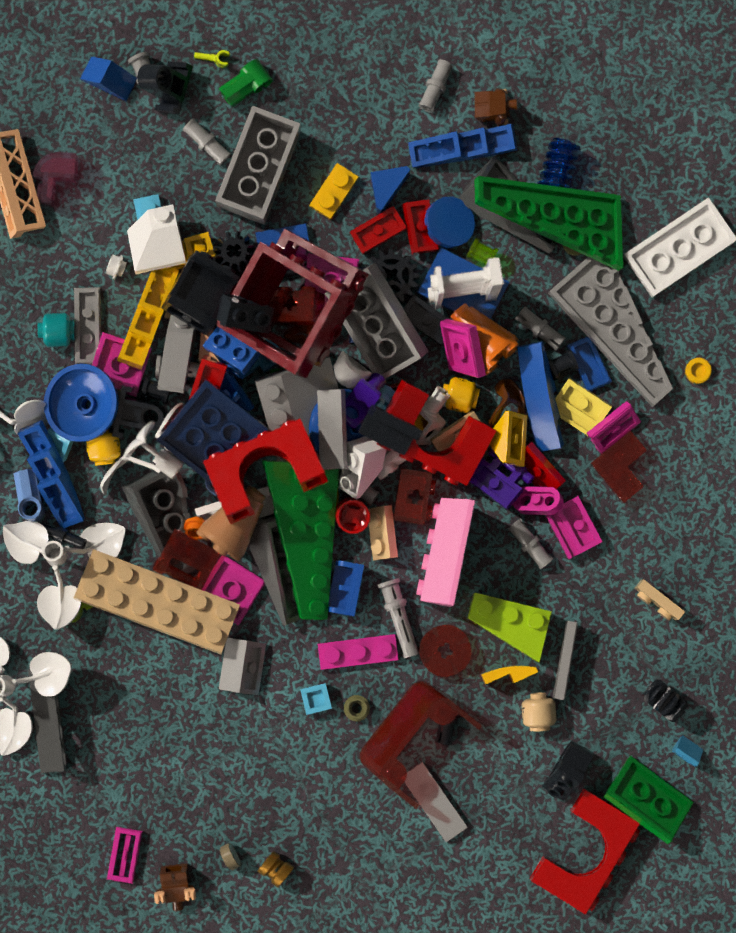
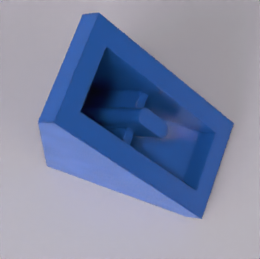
[80,57,137,101]
[370,166,411,214]

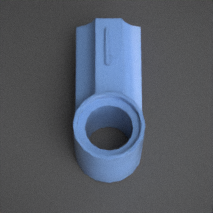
[13,469,45,522]

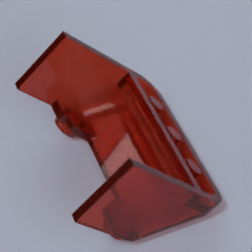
[359,681,482,810]

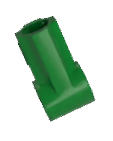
[219,59,273,108]

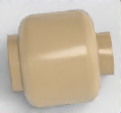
[522,692,557,731]

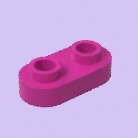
[512,487,564,515]

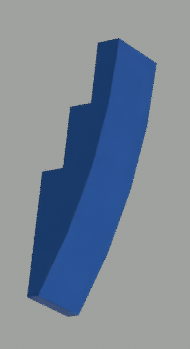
[408,124,517,168]
[517,341,564,452]
[17,420,85,528]

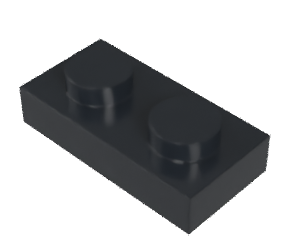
[404,295,448,346]

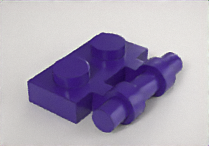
[469,448,535,511]

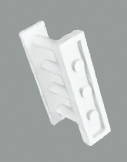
[427,258,503,309]

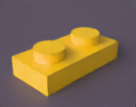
[309,163,359,220]

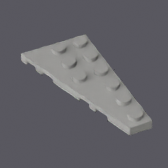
[548,257,673,407]

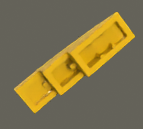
[117,267,179,370]

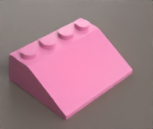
[416,498,475,607]

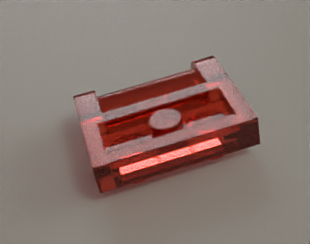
[153,529,220,590]

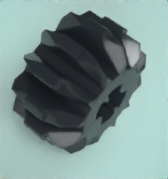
[213,231,256,275]
[643,679,689,722]

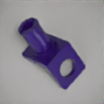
[345,373,386,429]

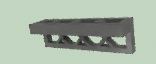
[28,669,68,773]

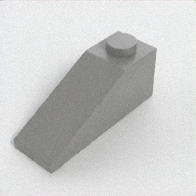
[157,315,196,393]

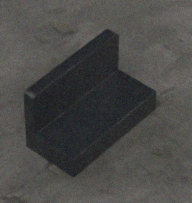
[358,404,423,455]

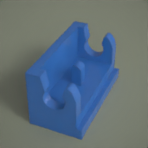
[328,560,364,617]

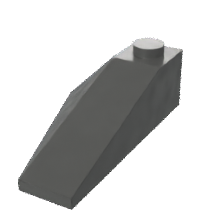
[459,156,557,253]
[122,471,195,580]
[249,515,301,625]

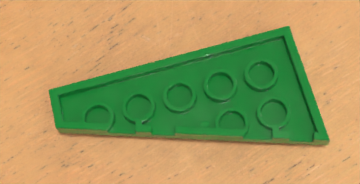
[474,176,623,271]
[261,460,339,620]

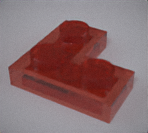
[590,430,647,504]

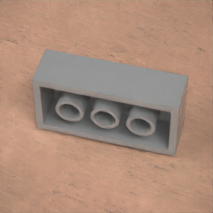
[215,106,301,225]
[325,262,429,379]

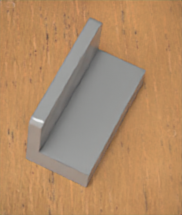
[219,638,266,695]

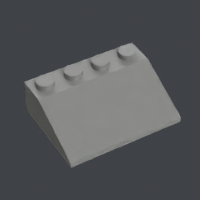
[254,357,339,461]

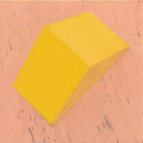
[489,411,527,467]

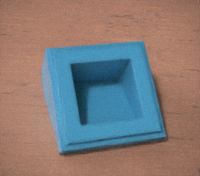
[672,735,703,766]

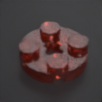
[419,625,472,677]

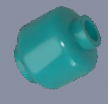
[37,313,75,347]

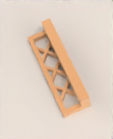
[0,129,46,239]

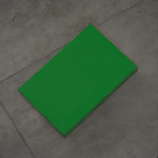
[604,756,694,844]

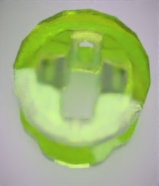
[466,237,499,267]

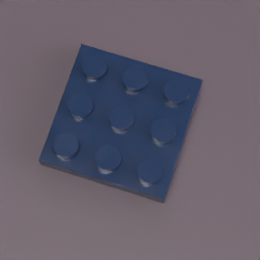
[157,379,268,485]

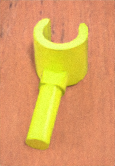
[194,50,230,68]

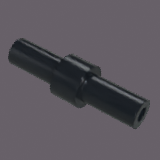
[39,522,87,549]

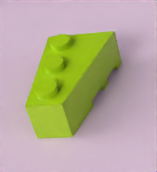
[467,593,552,663]

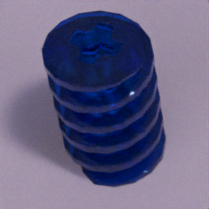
[537,138,581,188]

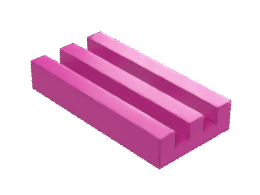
[587,401,641,454]
[107,826,143,884]

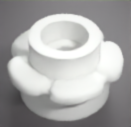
[106,254,126,279]

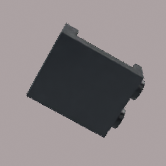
[161,251,240,335]

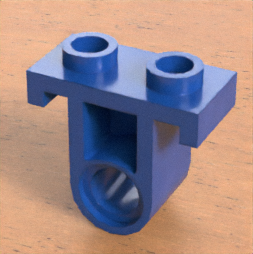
[202,326,261,380]

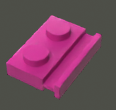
[545,496,602,560]

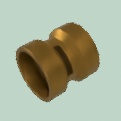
[258,851,294,888]

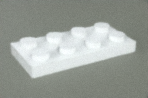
[623,197,736,298]

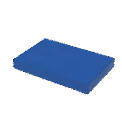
[417,248,509,319]

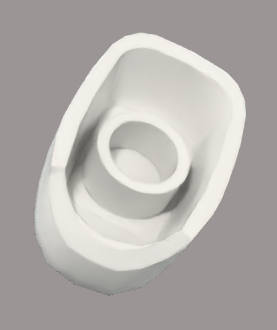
[333,351,372,389]

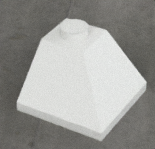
[127,205,186,274]

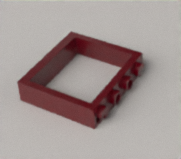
[249,229,369,367]
[215,242,352,378]

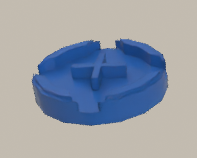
[424,197,475,248]

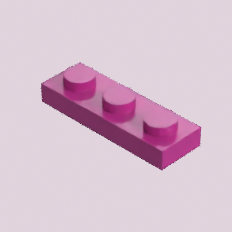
[318,634,398,670]

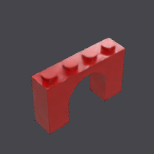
[376,380,496,486]
[203,419,328,524]
[529,789,640,915]

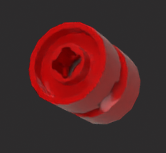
[335,497,370,534]

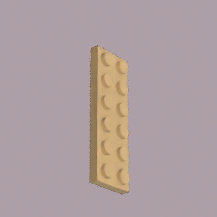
[74,549,240,655]

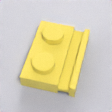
[555,378,612,436]

